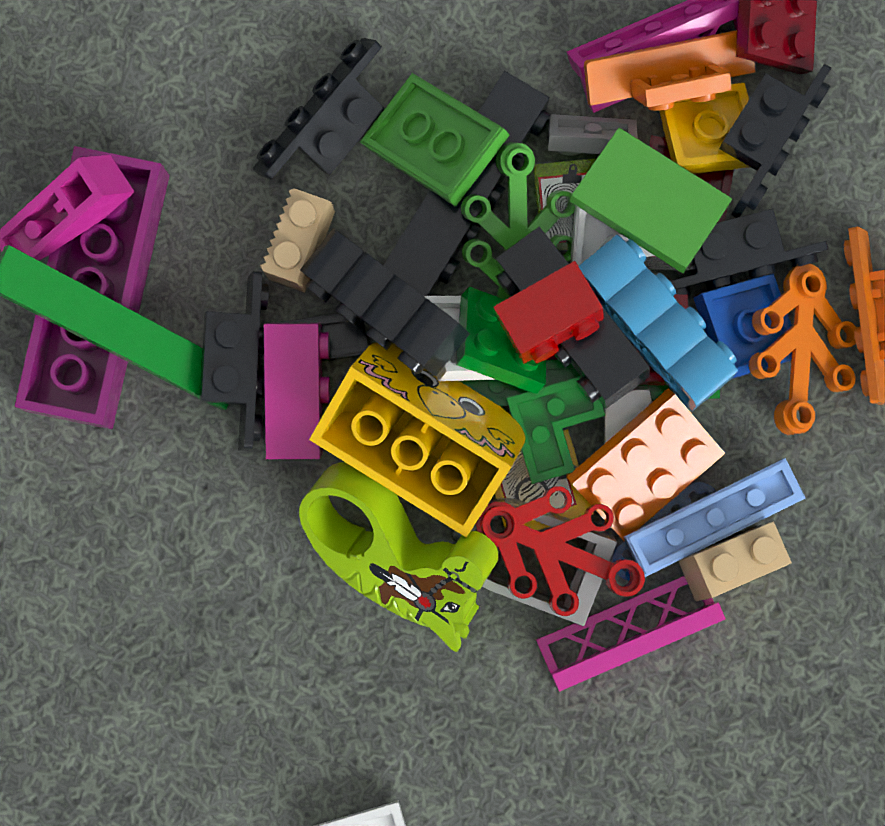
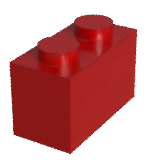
[494,261,604,364]

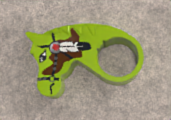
[299,462,498,652]

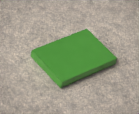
[360,73,510,206]
[569,128,732,273]

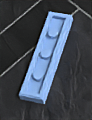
[624,458,805,577]

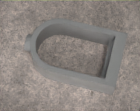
[452,498,617,626]

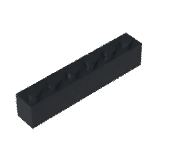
[383,70,551,296]

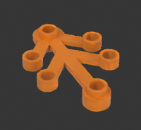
[749,264,856,435]

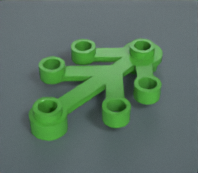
[461,142,575,300]

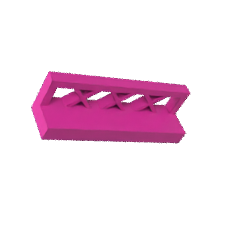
[567,0,739,113]
[536,575,726,692]

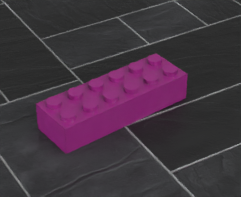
[14,146,170,430]

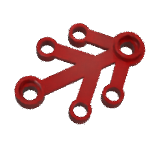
[476,486,645,616]

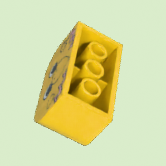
[309,343,526,538]

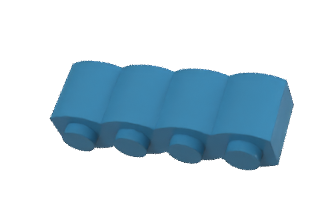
[578,234,738,412]

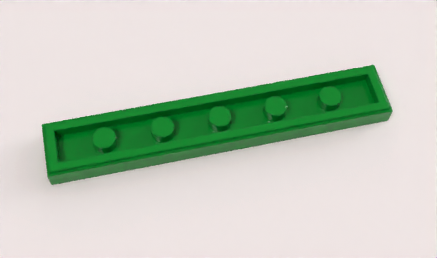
[0,245,229,410]

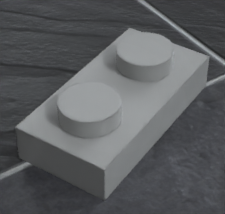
[548,114,638,156]

